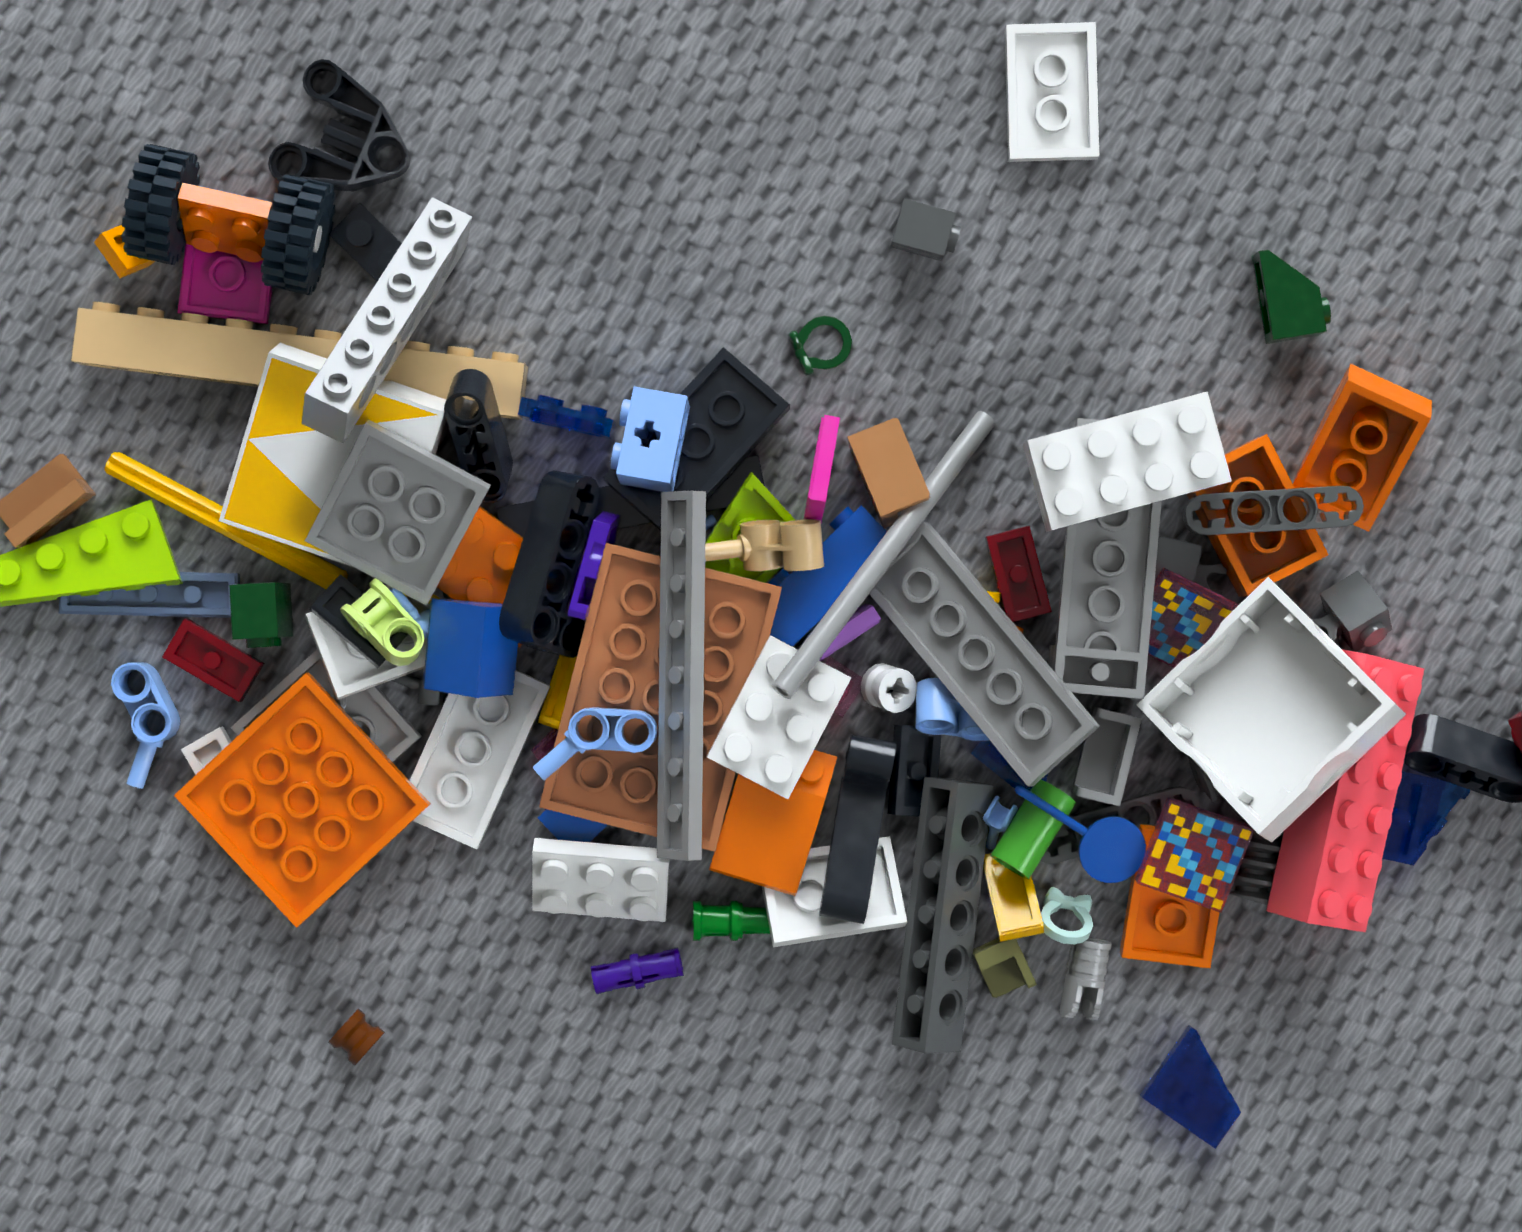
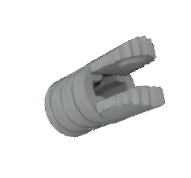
[1060,937,1112,1020]

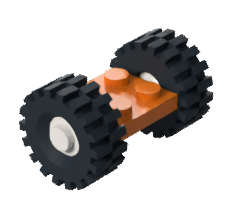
[122,144,335,295]

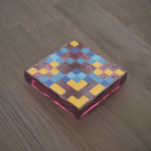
[1148,568,1239,668]
[1135,797,1254,913]

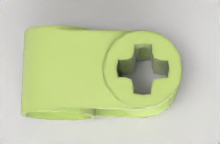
[340,578,424,666]

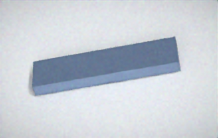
[59,572,240,618]

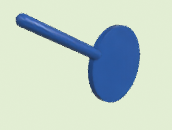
[1015,785,1146,883]

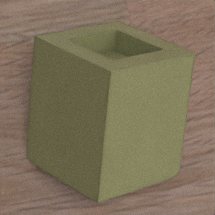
[973,937,1037,998]

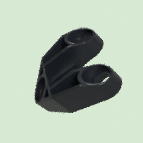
[268,59,410,192]

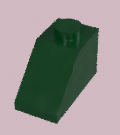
[1252,250,1331,344]

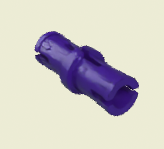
[591,947,684,994]

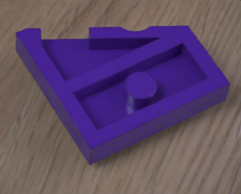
[567,511,620,620]

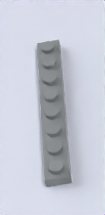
[657,491,706,861]

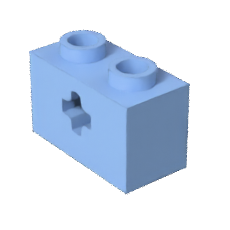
[611,387,690,492]

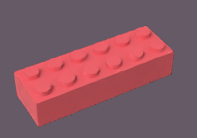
[1266,649,1424,933]

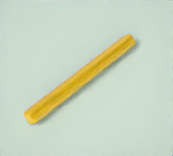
[104,452,348,589]

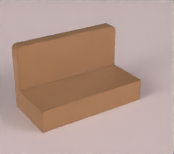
[847,418,930,528]
[0,454,96,548]

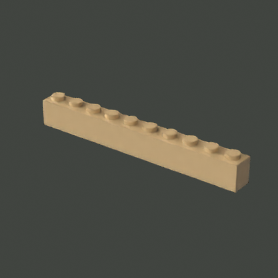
[71,302,528,420]

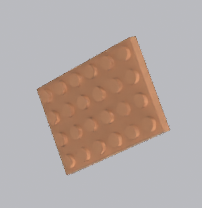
[539,543,782,852]

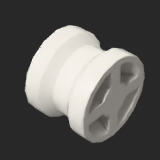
[861,663,917,713]

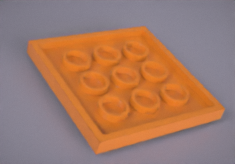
[174,672,431,928]

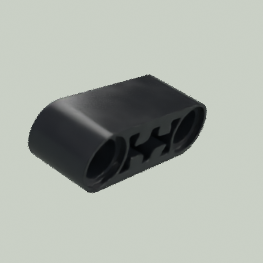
[444,369,513,503]
[1404,714,1522,803]

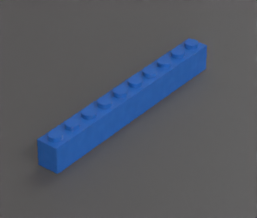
[538,505,887,842]

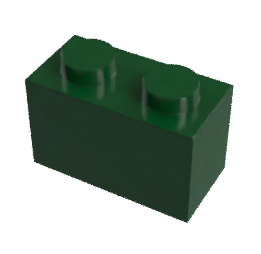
[229,582,293,648]

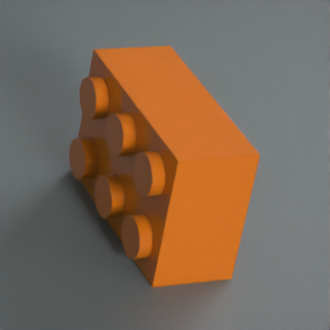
[1186,434,1329,597]

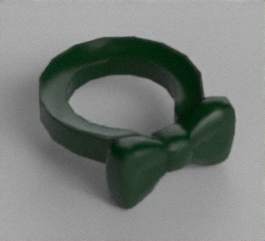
[788,316,852,376]

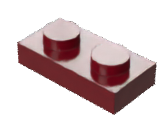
[985,526,1052,622]
[162,618,265,702]

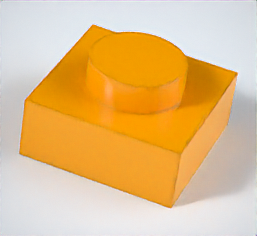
[94,225,155,278]

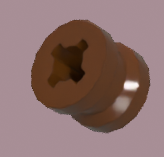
[328,1008,385,1066]

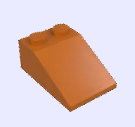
[1292,363,1432,532]
[709,750,837,896]

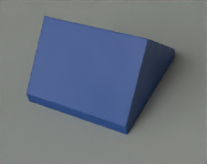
[423,598,518,698]

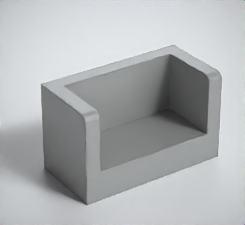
[1071,706,1142,806]

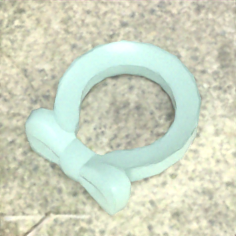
[1041,887,1093,945]

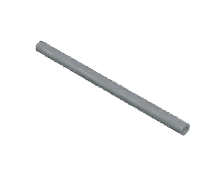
[772,411,995,699]

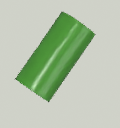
[990,780,1076,879]

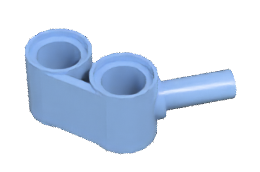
[111,662,180,789]
[915,678,989,741]
[533,707,658,780]

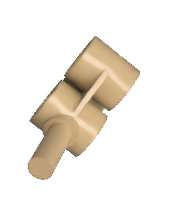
[705,519,824,571]

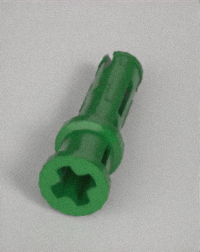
[692,900,770,941]

